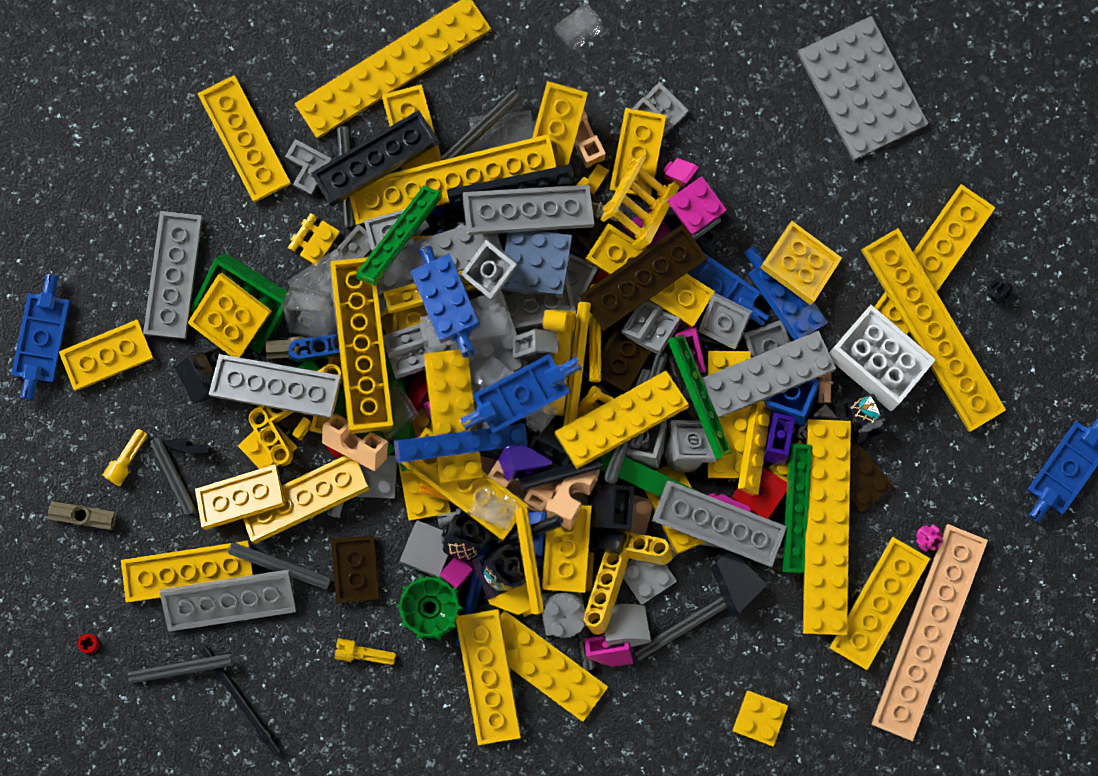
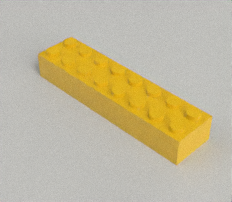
[330,257,393,434]

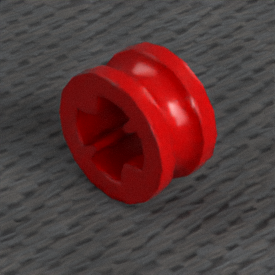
[78,634,99,653]

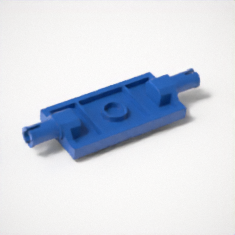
[410,246,481,358]
[744,246,828,341]
[687,253,769,327]
[11,274,71,400]
[460,354,582,433]
[1027,418,1098,523]

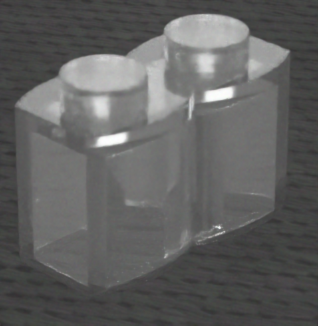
[554,2,602,50]

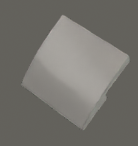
[632,82,689,137]
[331,224,372,260]
[621,301,681,355]
[383,323,432,379]
[399,520,448,578]
[605,604,651,647]

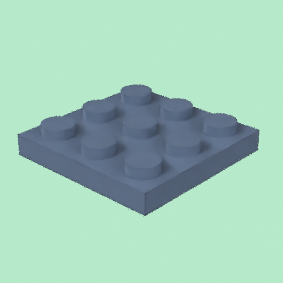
[501,231,572,297]

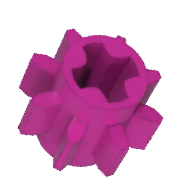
[916,524,943,552]

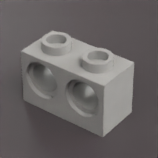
[513,329,559,360]

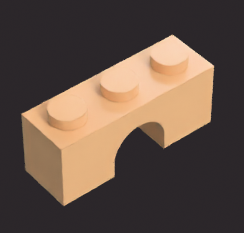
[574,109,606,168]
[322,413,388,471]
[488,461,558,512]
[545,469,599,530]

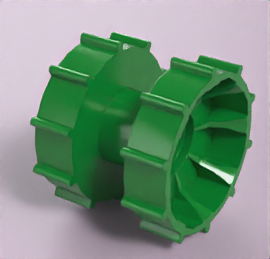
[396,575,464,640]

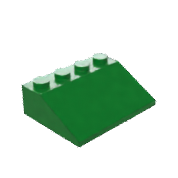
[190,253,296,354]

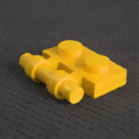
[288,213,340,267]

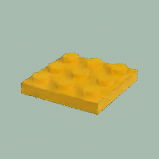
[760,221,842,305]
[188,273,272,358]

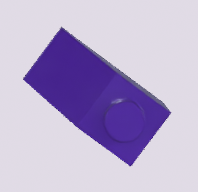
[763,412,795,465]
[498,445,552,481]

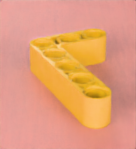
[543,309,576,416]
[249,364,342,466]
[584,531,673,635]

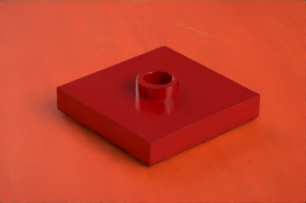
[732,467,787,519]

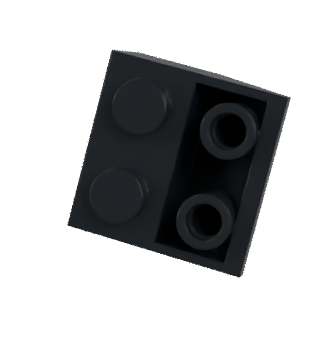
[175,348,223,404]
[528,416,572,468]
[588,484,634,531]

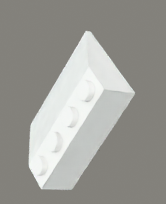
[829,305,936,411]

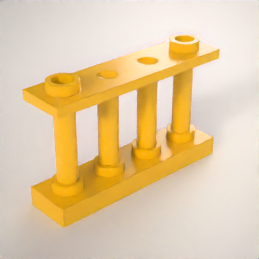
[601,155,680,251]

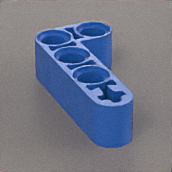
[288,334,340,362]

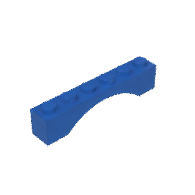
[393,423,528,463]

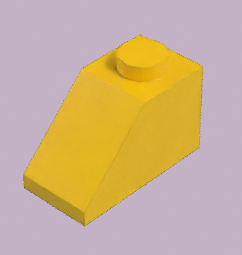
[488,583,532,617]

